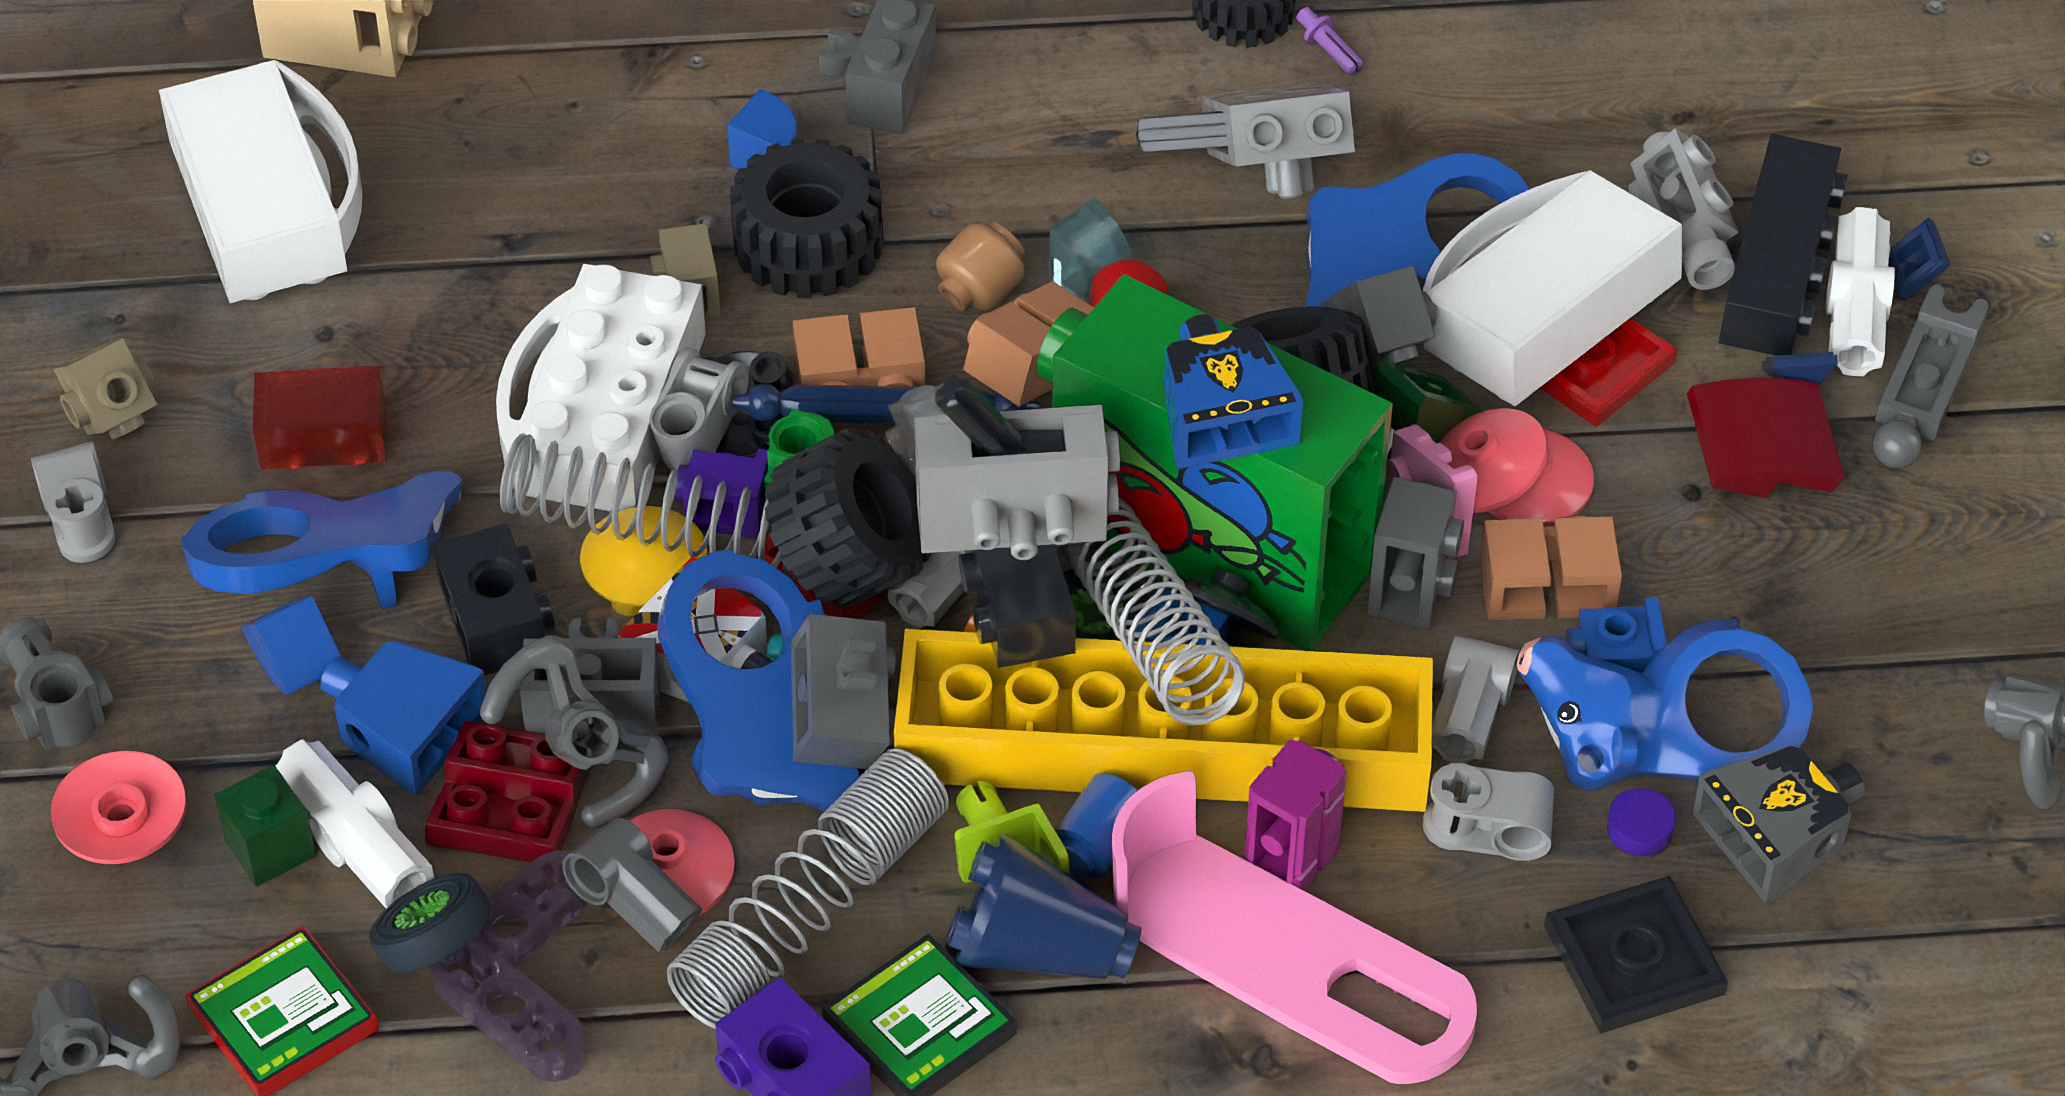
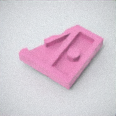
[1386,424,1478,559]

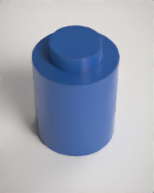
[1054,773,1138,878]

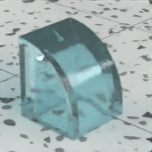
[1049,198,1133,303]

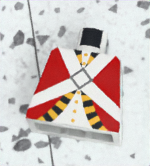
[616,556,775,703]

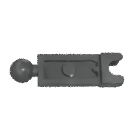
[1872,284,1989,469]

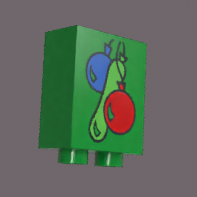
[1037,274,1393,651]

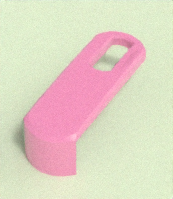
[1112,771,1477,1084]

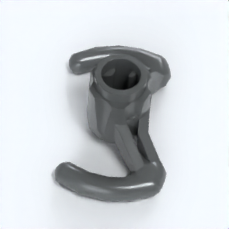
[480,635,670,828]
[1984,673,2065,809]
[0,975,181,1096]

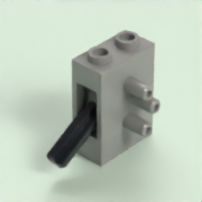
[1136,82,1355,199]
[914,375,1120,560]

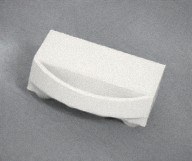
[159,60,362,303]
[1423,170,1682,406]
[496,264,706,511]

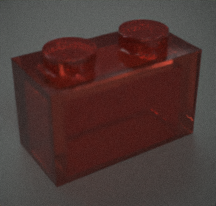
[253,365,387,470]

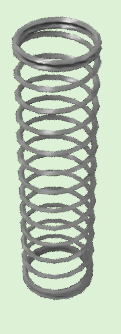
[499,433,797,580]
[1059,498,1245,725]

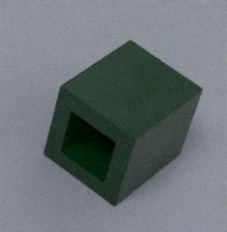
[214,764,316,887]

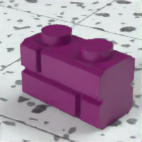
[1244,739,1346,891]

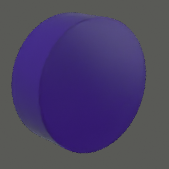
[1607,788,1676,856]

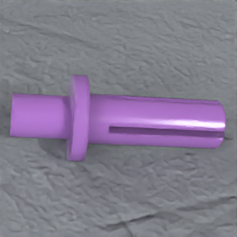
[1296,7,1363,75]

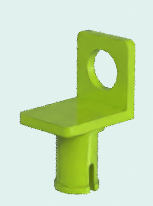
[954,781,1070,883]

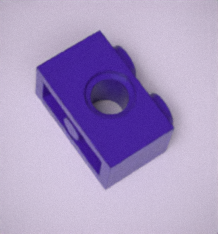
[715,977,871,1096]

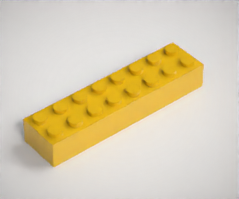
[894,629,1433,812]

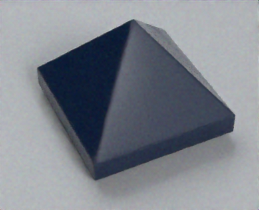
[1888,218,1951,300]
[1762,352,1838,386]

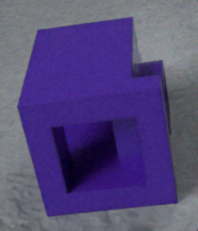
[674,449,768,538]

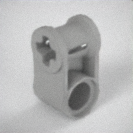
[649,348,749,470]
[31,441,115,563]
[1422,763,1554,861]

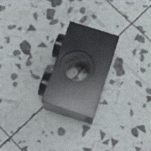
[433,523,555,676]

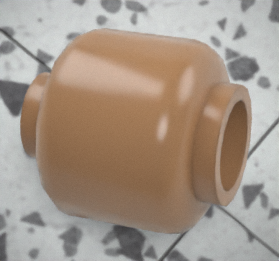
[936,222,1025,312]

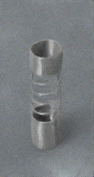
[667,748,949,1029]

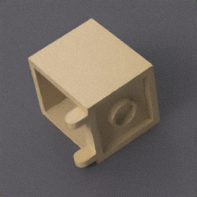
[253,0,434,78]

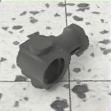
[0,617,113,750]

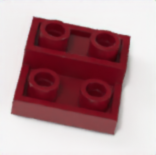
[1686,378,1845,498]
[425,720,588,867]

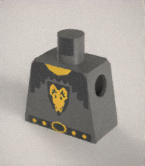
[1692,746,1865,904]

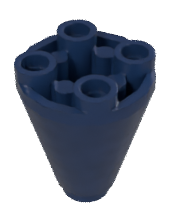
[945,833,1142,979]

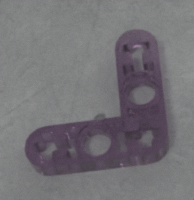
[429,850,588,1082]

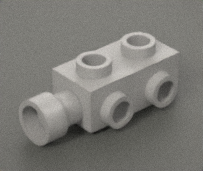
[1628,128,1739,290]

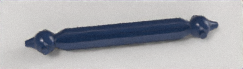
[732,384,1040,424]

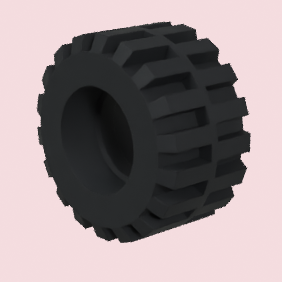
[730,139,883,298]
[1231,306,1373,393]
[765,428,931,607]

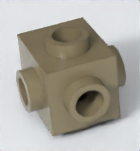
[53,338,157,440]

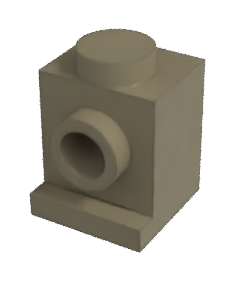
[650,223,720,319]

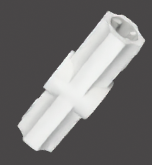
[1825,207,1895,377]
[276,739,434,909]

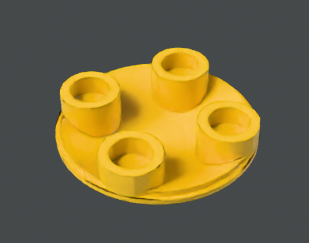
[580,506,708,616]

